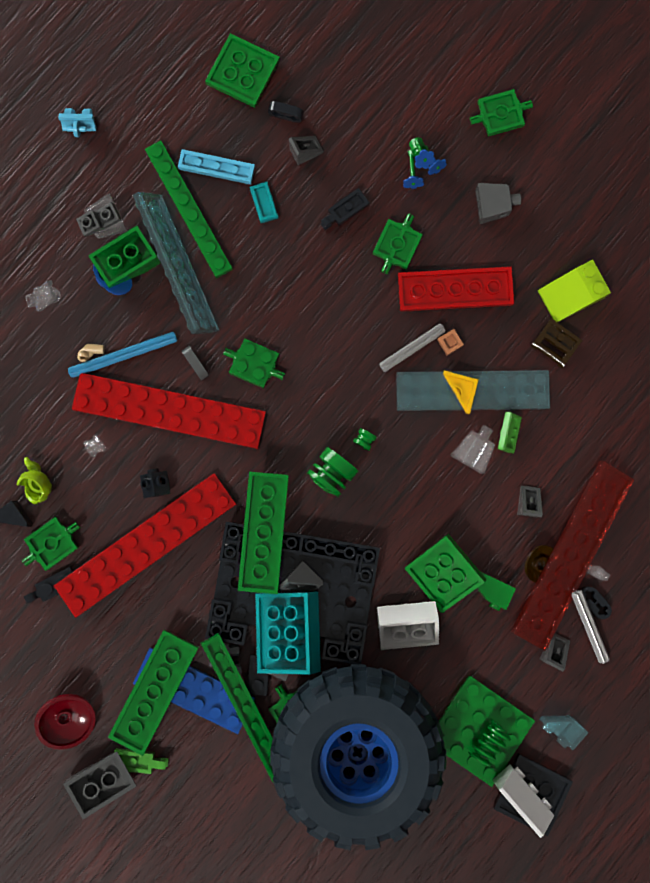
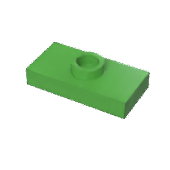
[498,412,522,454]

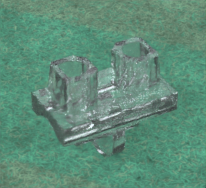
[26,280,61,311]

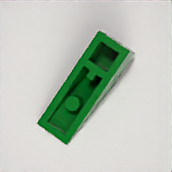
[476,572,516,611]

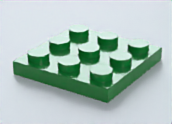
[205,33,280,108]
[405,534,486,613]

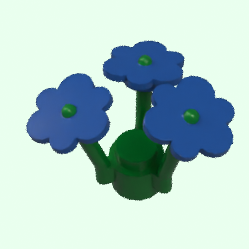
[403,137,447,189]

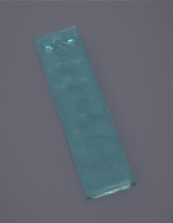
[133,192,219,334]
[396,370,550,411]

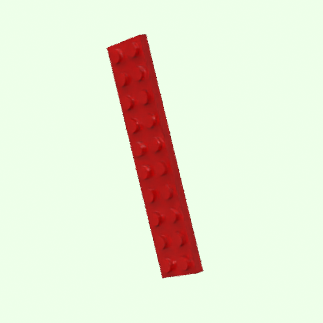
[72,373,266,449]
[54,473,236,618]

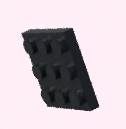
[493,753,573,836]

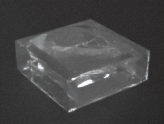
[585,565,610,581]

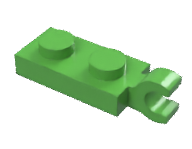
[114,748,169,774]

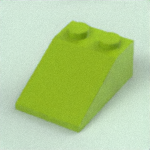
[538,260,611,322]

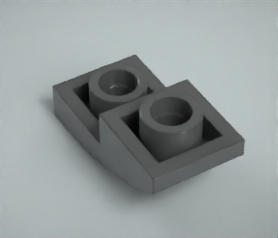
[76,202,122,237]

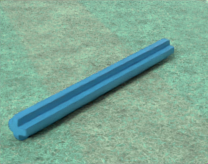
[68,332,177,378]

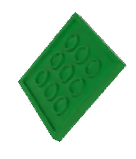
[439,675,535,787]

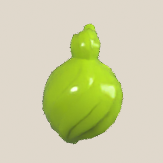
[17,457,52,504]

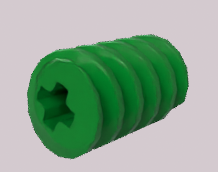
[468,720,511,767]

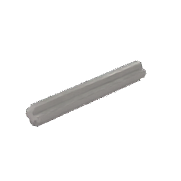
[380,323,446,372]
[572,590,610,664]

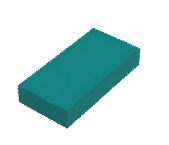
[250,182,278,223]

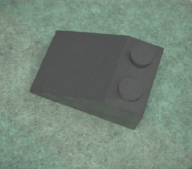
[63,751,137,819]

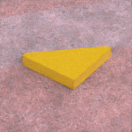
[443,370,479,414]

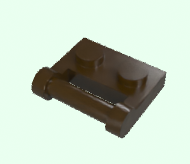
[531,319,583,369]

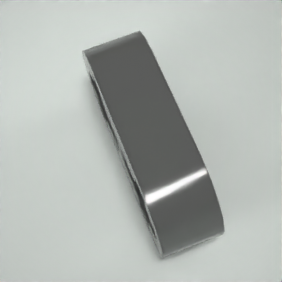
[182,346,209,380]

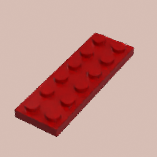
[398,267,514,311]

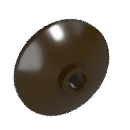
[525,545,557,583]

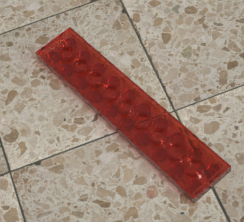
[511,461,634,651]

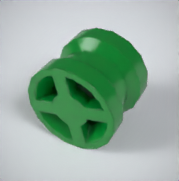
[353,428,377,451]

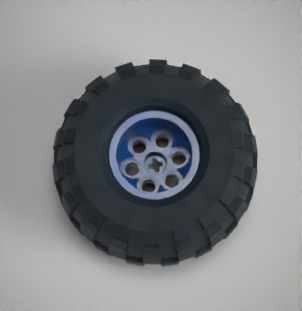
[270,664,446,850]

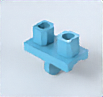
[58,108,97,138]

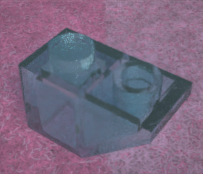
[539,715,589,750]

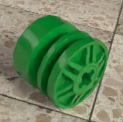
[307,447,358,497]

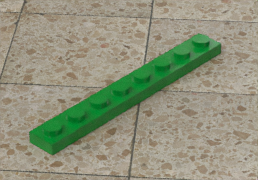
[145,140,233,279]
[201,634,274,782]

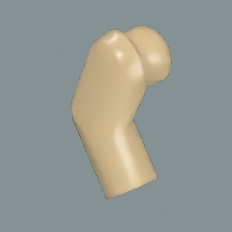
[77,344,105,362]

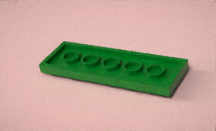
[238,472,289,594]
[108,629,199,756]

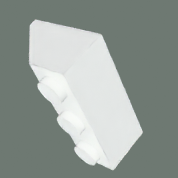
[377,601,439,650]
[493,764,554,838]

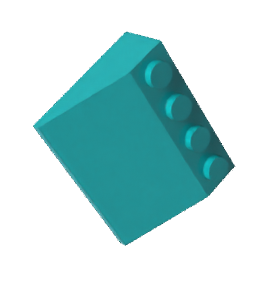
[255,592,321,675]

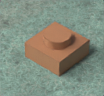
[437,329,464,355]

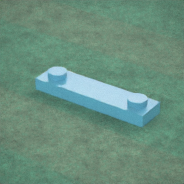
[178,149,255,185]

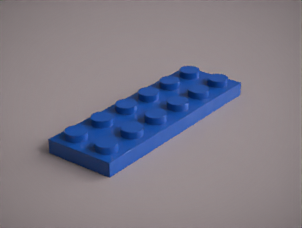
[133,647,255,734]

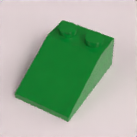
[88,226,160,288]

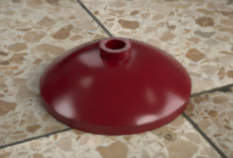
[34,694,96,750]

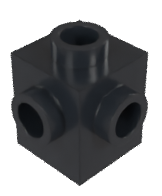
[140,468,171,498]

